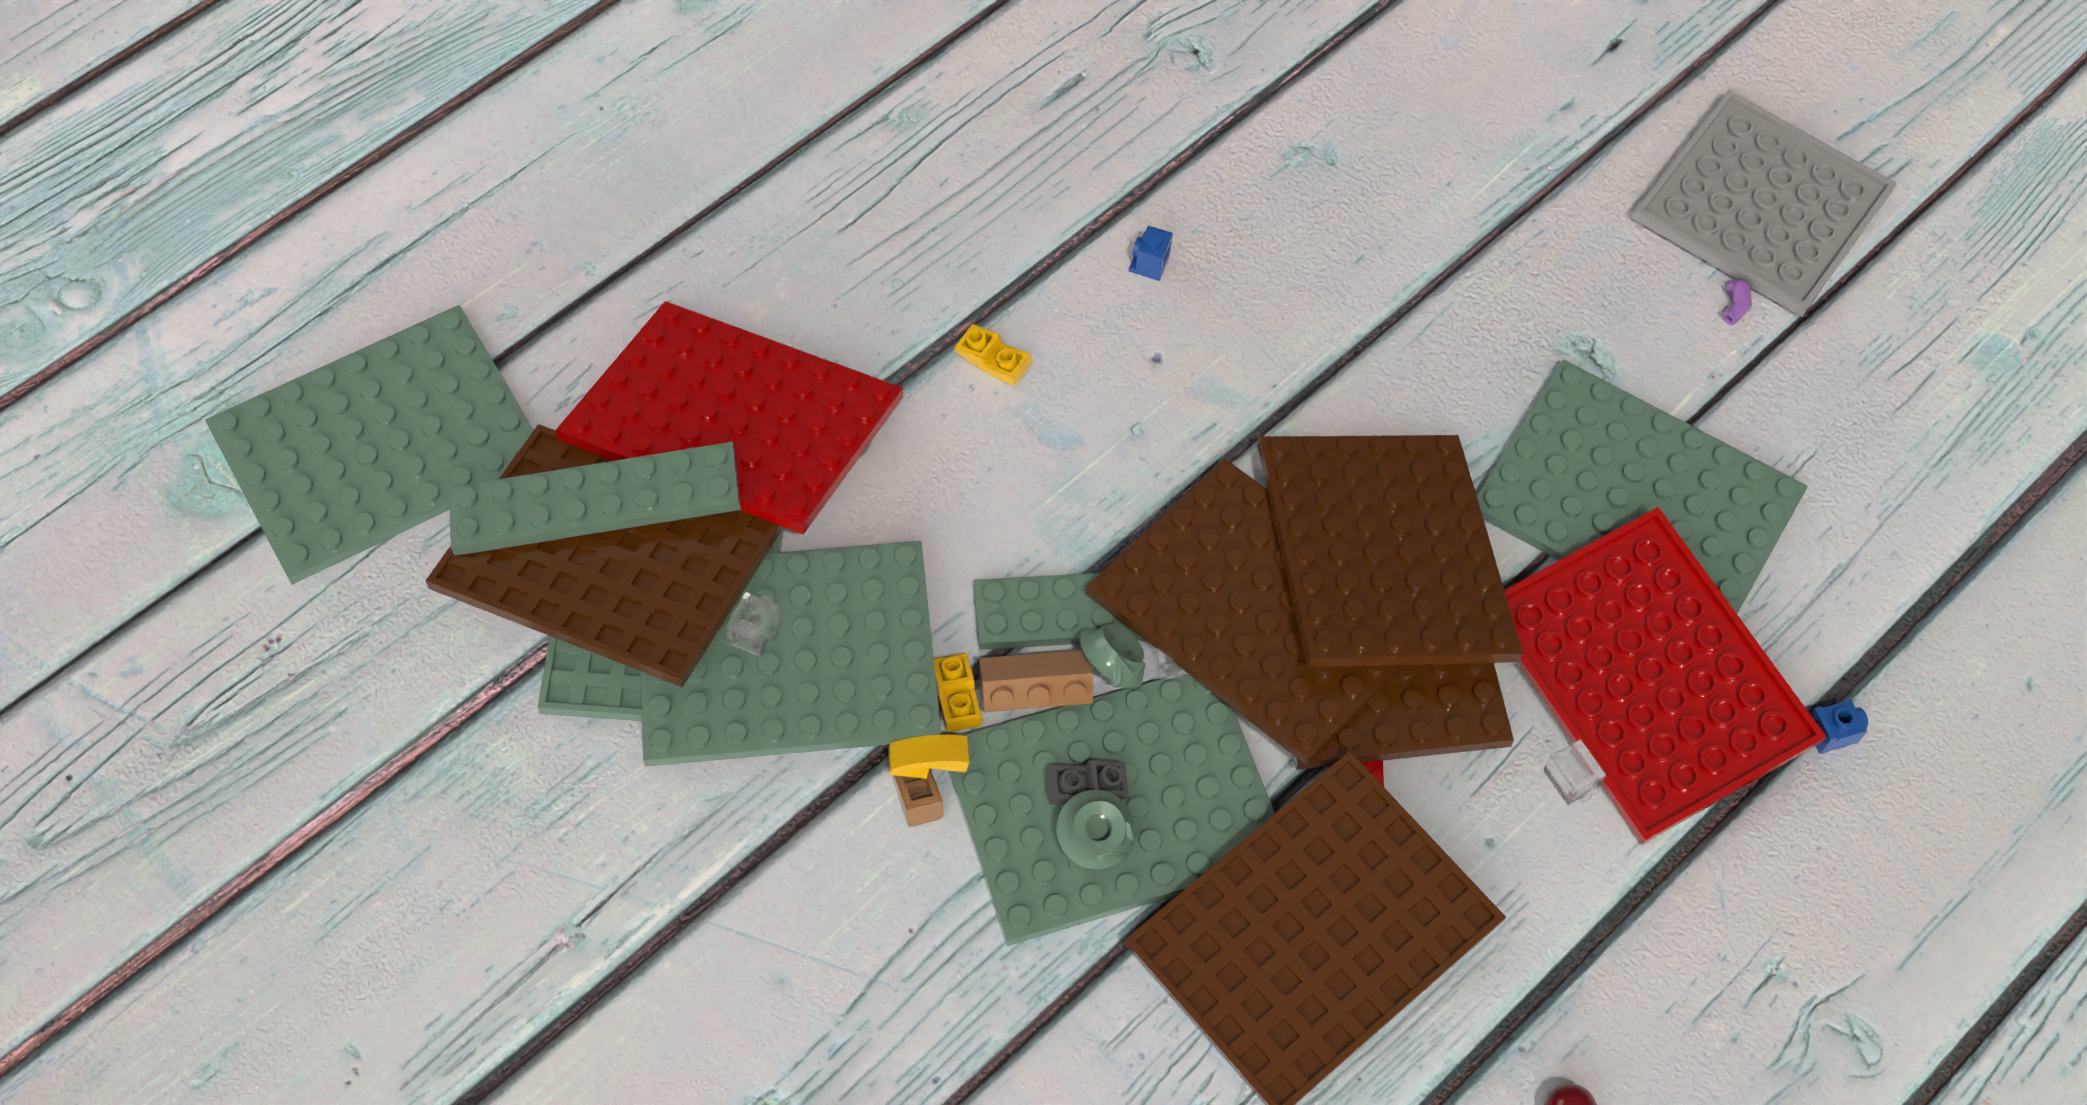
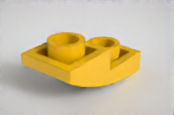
[954,324,1033,386]
[934,653,982,732]
[889,735,969,779]

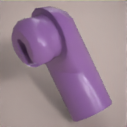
[1722,279,1752,325]

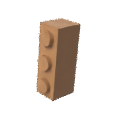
[979,650,1093,712]

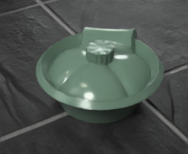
[1080,623,1145,691]
[1056,790,1139,869]

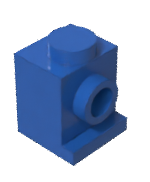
[1129,225,1173,281]
[1811,699,1868,754]

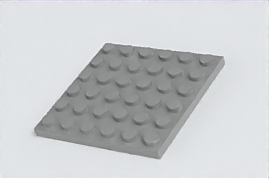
[1632,90,1897,317]

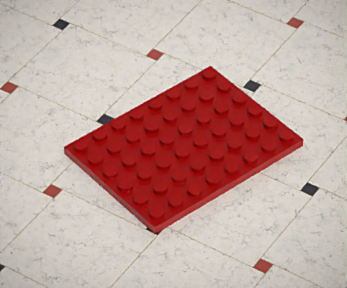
[556,301,903,535]
[1505,507,1827,845]

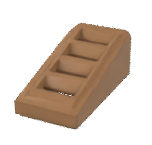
[887,755,944,827]

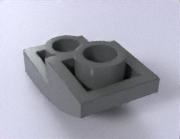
[1045,760,1129,805]

